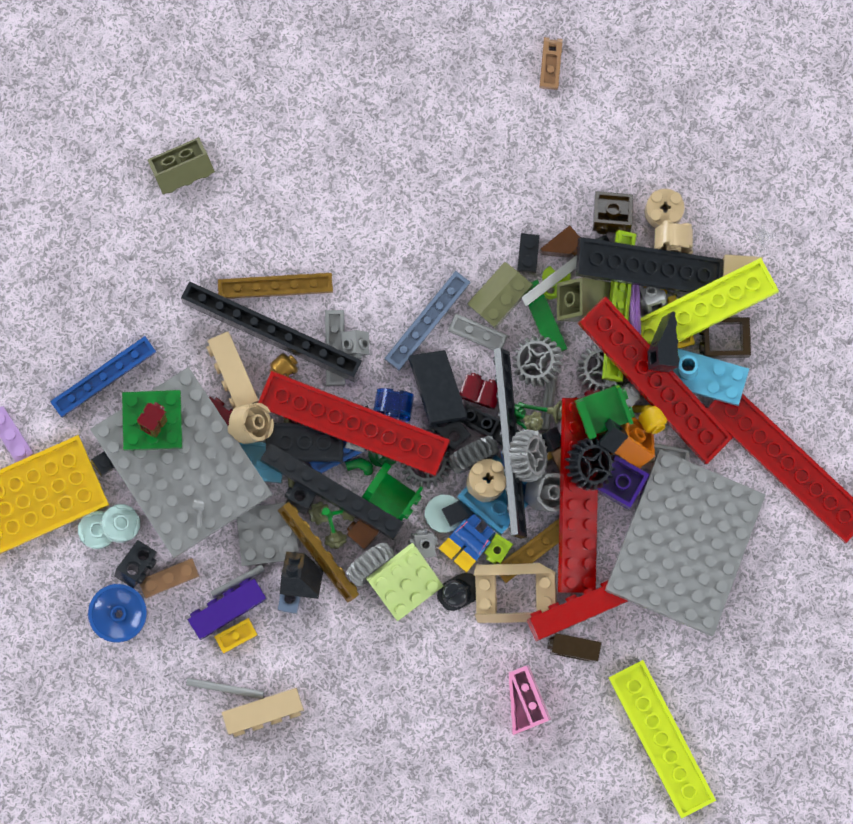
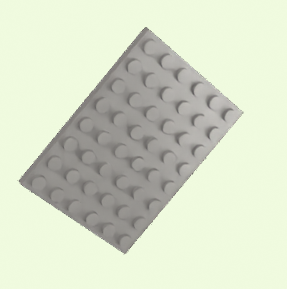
[90,367,273,559]
[605,449,766,636]

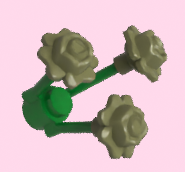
[515,400,562,434]

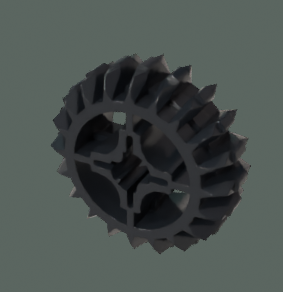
[565,438,616,491]

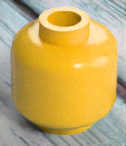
[638,405,667,434]

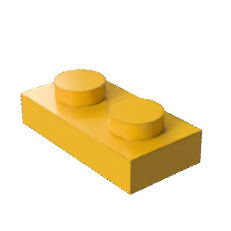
[214,618,258,654]

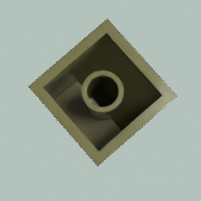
[557,277,611,322]

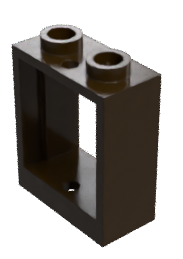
[699,317,751,359]
[547,633,602,663]

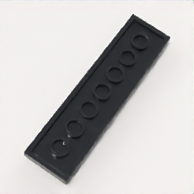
[576,237,723,293]

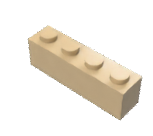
[206,331,259,409]
[221,688,304,737]

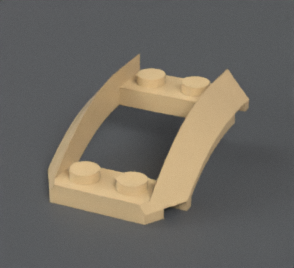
[474,563,557,623]

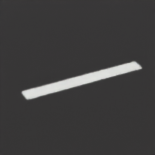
[522,255,577,306]

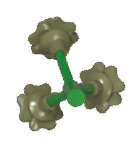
[308,501,355,549]

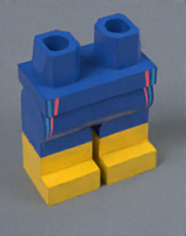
[438,514,495,573]

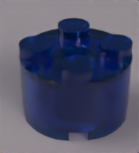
[373,388,414,422]

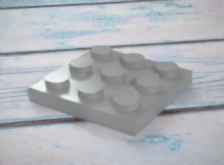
[237,503,299,566]

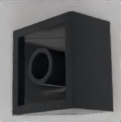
[280,551,323,599]

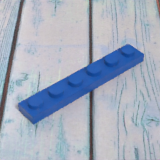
[50,336,157,418]

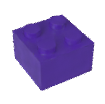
[597,456,650,510]

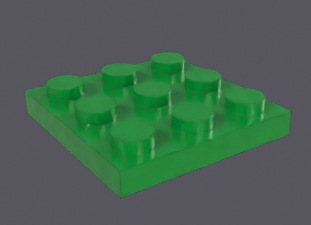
[122,390,183,451]

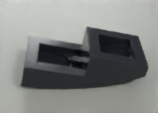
[441,500,475,527]

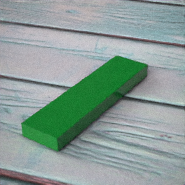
[528,279,568,353]

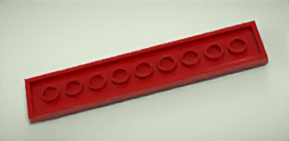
[578,297,733,464]
[258,371,450,477]
[707,393,853,544]
[558,398,599,593]

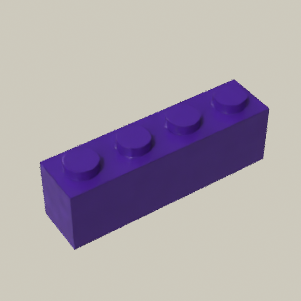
[187,578,267,640]

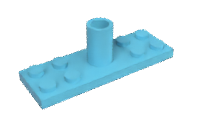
[673,348,749,406]

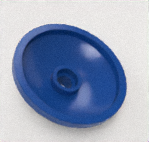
[88,584,147,643]

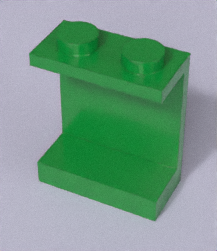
[575,385,635,439]
[362,462,423,521]

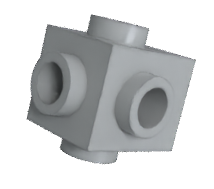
[640,287,667,314]
[342,330,369,359]
[408,529,438,558]

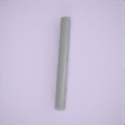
[186,678,264,699]

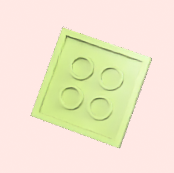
[366,543,443,621]

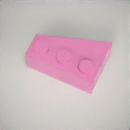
[509,665,551,735]

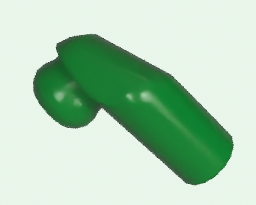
[345,458,374,476]

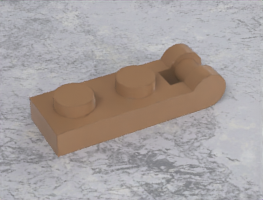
[539,37,563,90]

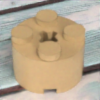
[644,189,684,229]
[654,220,693,254]
[228,403,274,444]
[466,459,506,502]

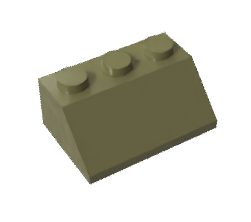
[148,137,215,195]
[467,262,533,329]

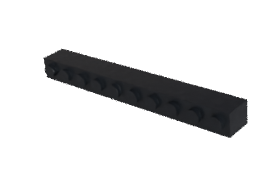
[181,281,363,383]

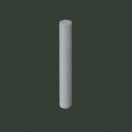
[211,564,265,598]

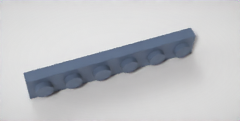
[384,271,470,371]

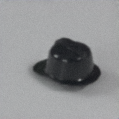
[437,573,476,611]

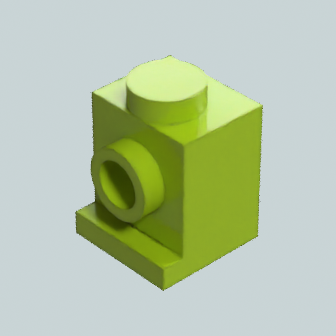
[485,533,513,564]

